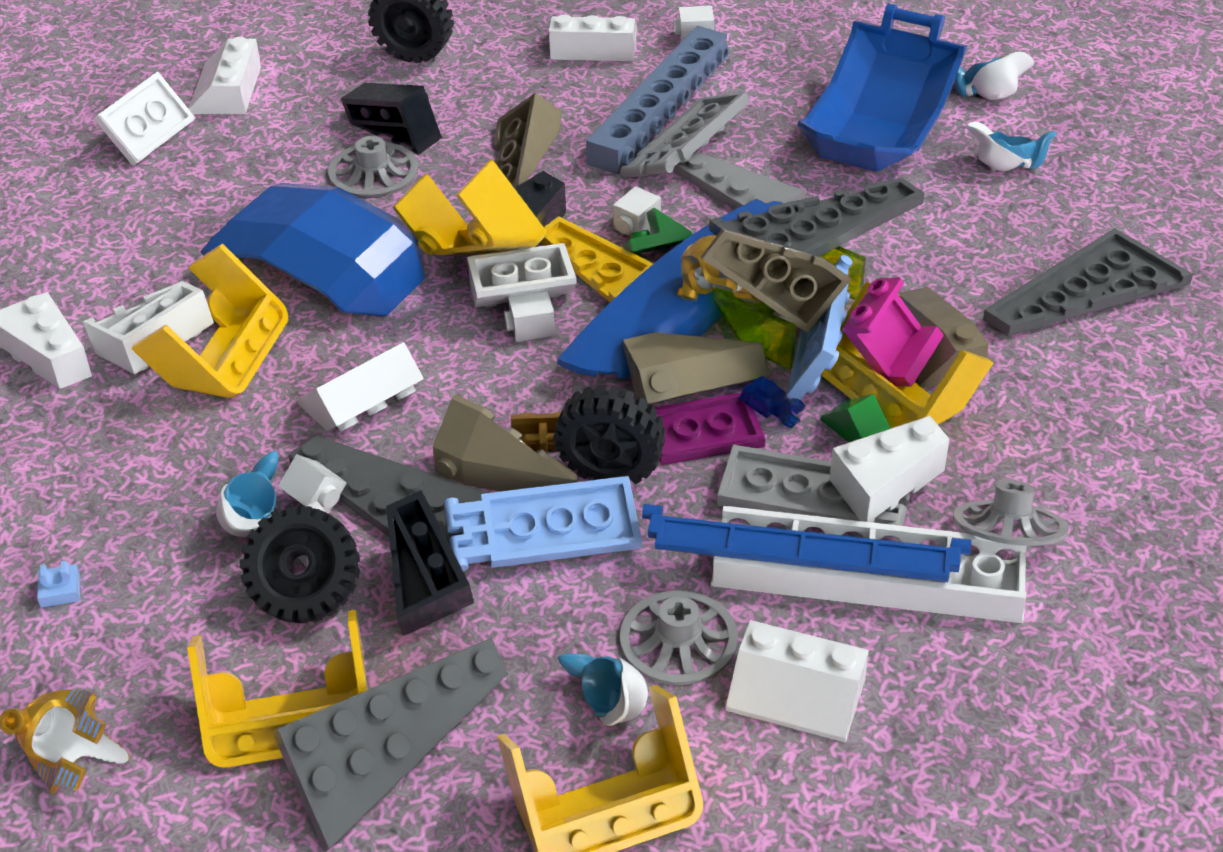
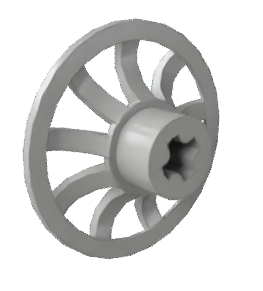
[328,136,418,198]
[953,481,1069,546]
[620,590,738,685]

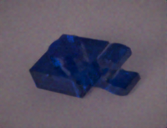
[739,376,806,428]

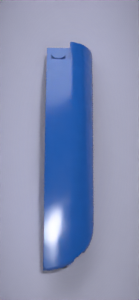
[557,199,783,378]

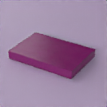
[654,392,766,465]

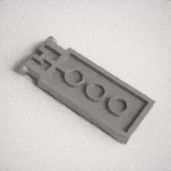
[620,91,750,178]
[717,444,911,537]

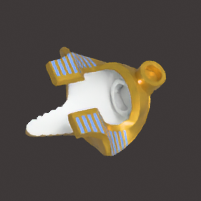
[677,235,761,304]
[0,689,130,794]

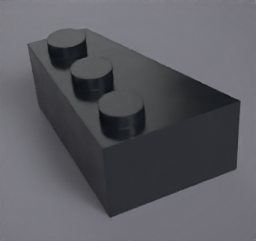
[340,82,442,155]
[495,171,566,253]
[386,490,474,636]

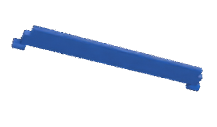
[642,504,972,582]

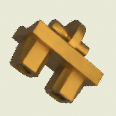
[511,412,561,453]

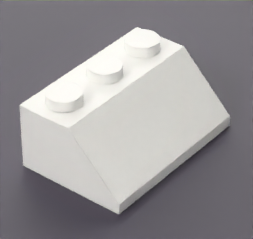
[549,15,637,62]
[188,37,261,114]
[467,243,577,307]
[296,342,424,432]
[726,620,869,742]

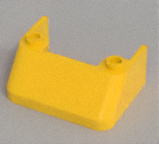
[392,160,546,255]
[131,243,288,398]
[821,281,994,429]
[187,610,368,768]
[497,685,703,852]

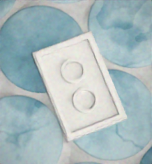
[94,72,196,166]

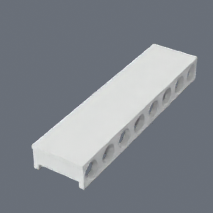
[711,506,1027,623]

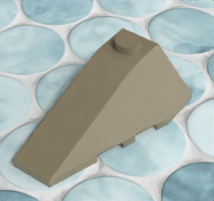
[494,93,562,188]
[700,229,851,333]
[898,287,989,388]
[622,332,770,406]
[432,395,578,491]

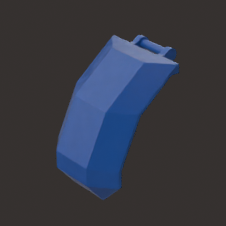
[797,3,968,172]
[200,183,425,317]

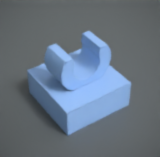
[37,561,80,608]

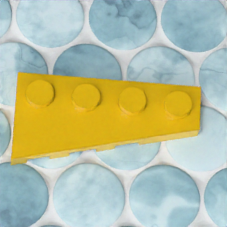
[540,216,653,303]

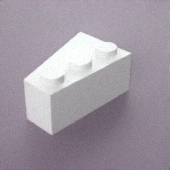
[83,281,214,374]
[0,292,92,389]
[829,416,950,523]

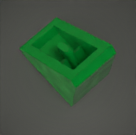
[820,394,891,442]

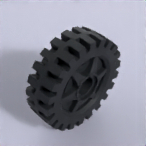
[368,0,454,63]
[553,385,666,484]
[240,505,360,623]

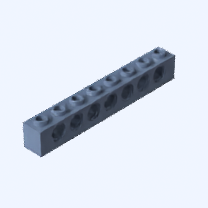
[586,26,729,174]

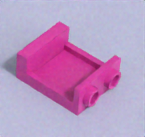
[842,277,944,387]

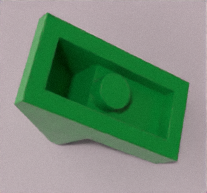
[623,208,692,254]

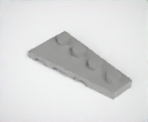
[675,151,805,209]

